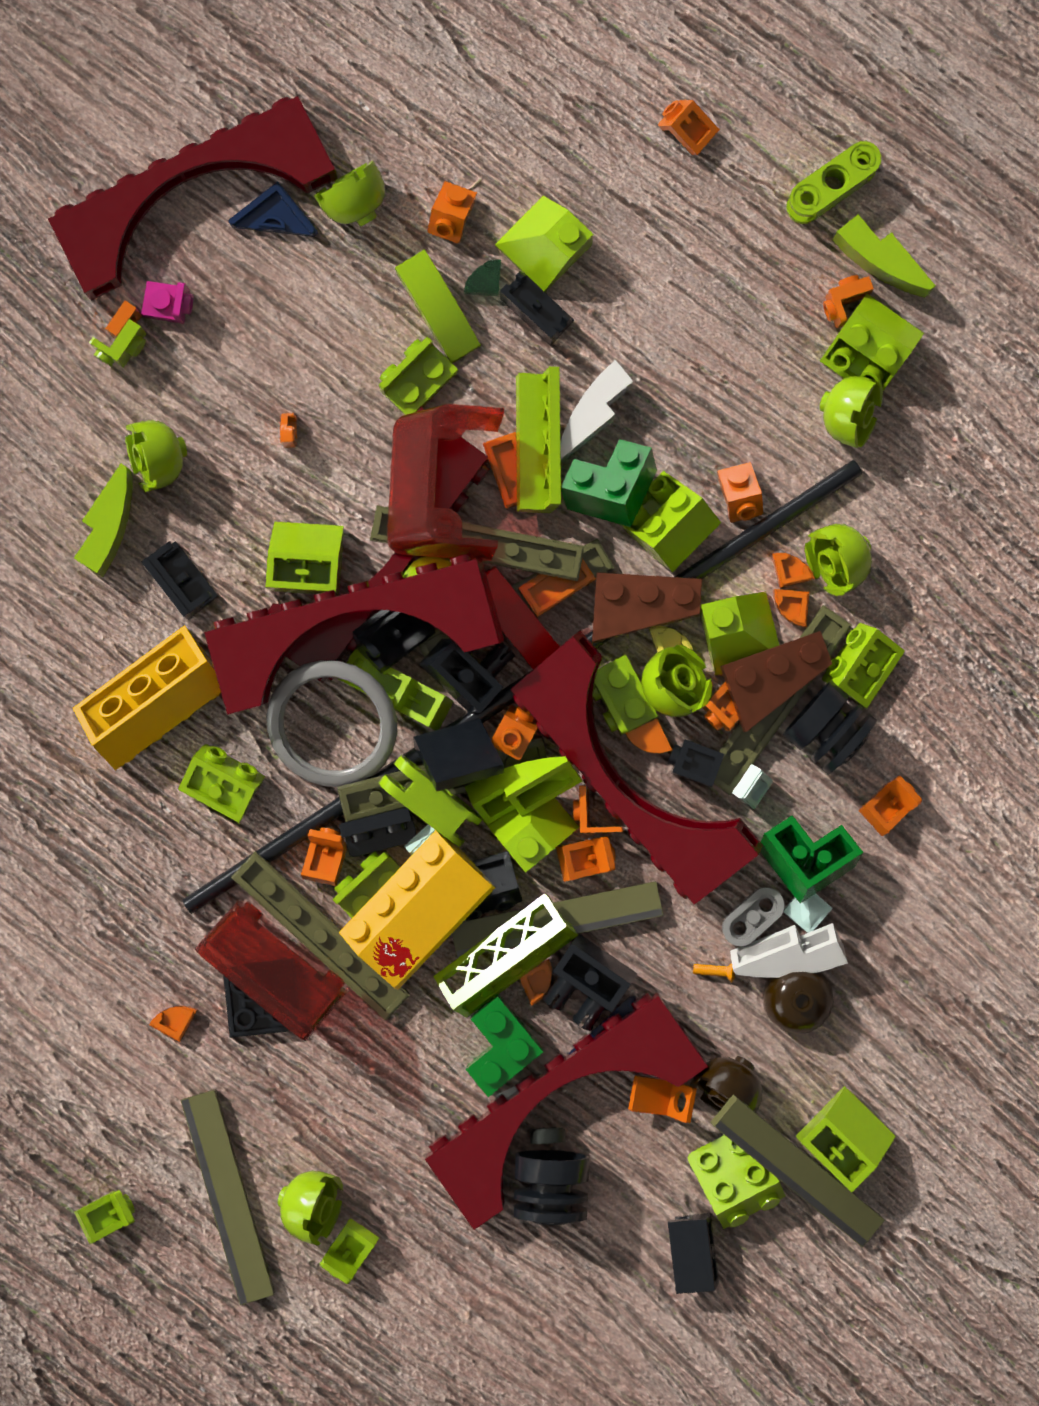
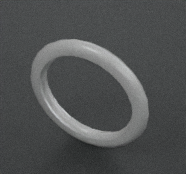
[266,660,397,787]

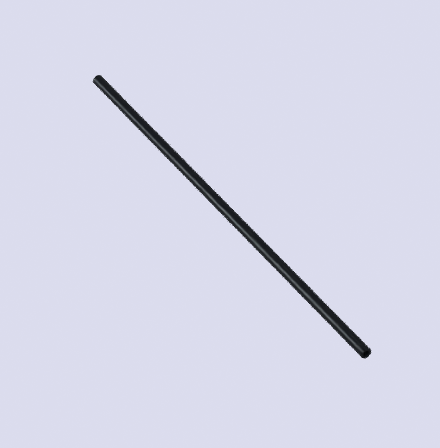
[182,460,862,914]

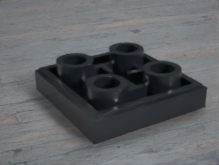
[413,719,504,792]
[222,959,301,1038]

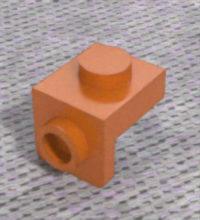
[427,181,477,243]
[823,275,874,329]
[717,462,763,523]
[702,682,739,731]
[491,705,538,760]
[858,776,922,836]
[301,828,347,886]
[556,836,616,882]

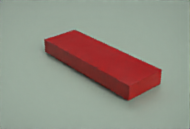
[486,566,560,669]

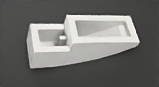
[560,360,633,464]
[730,923,848,978]

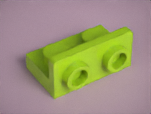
[378,336,458,420]
[822,623,905,709]
[593,655,658,736]
[178,744,265,823]
[332,851,400,919]

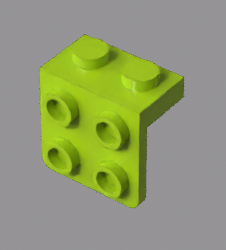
[688,1135,786,1229]

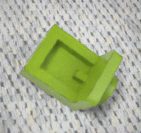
[89,319,146,368]
[74,1190,135,1244]
[320,1218,379,1284]

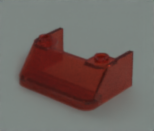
[386,404,504,561]
[195,900,351,1041]

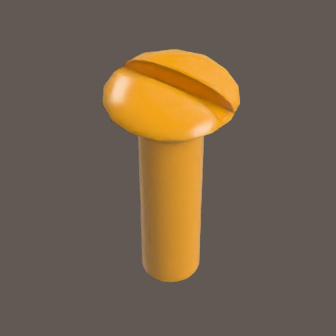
[693,963,735,983]

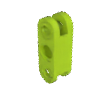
[786,141,881,224]
[378,755,483,847]

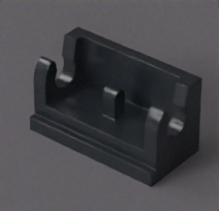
[500,271,574,346]
[141,541,219,620]
[352,610,436,674]
[668,1213,719,1294]

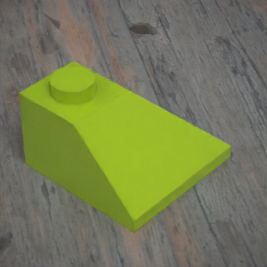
[495,196,594,292]
[700,592,779,676]
[483,798,579,873]

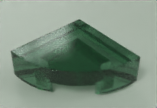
[464,259,501,296]

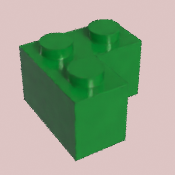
[561,439,657,527]
[760,815,863,904]
[466,994,543,1097]

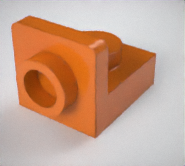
[658,100,720,155]

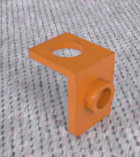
[573,785,625,833]
[628,1075,697,1123]

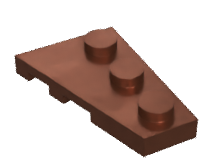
[592,573,702,644]
[720,631,832,732]

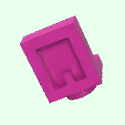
[141,281,194,324]

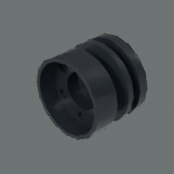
[783,680,877,775]
[513,1150,589,1225]

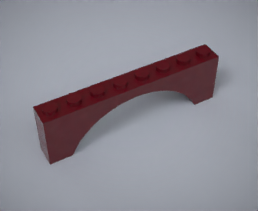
[48,96,338,301]
[268,407,490,683]
[204,553,504,715]
[510,630,763,905]
[425,992,708,1230]

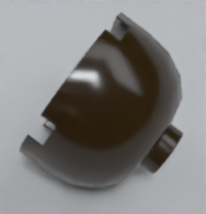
[763,972,834,1034]
[690,1056,763,1113]

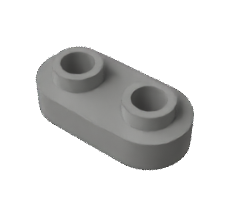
[722,887,784,946]

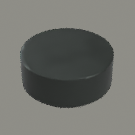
[530,1127,566,1144]

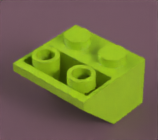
[820,294,924,391]
[619,471,721,572]
[265,521,344,596]
[796,1086,896,1192]

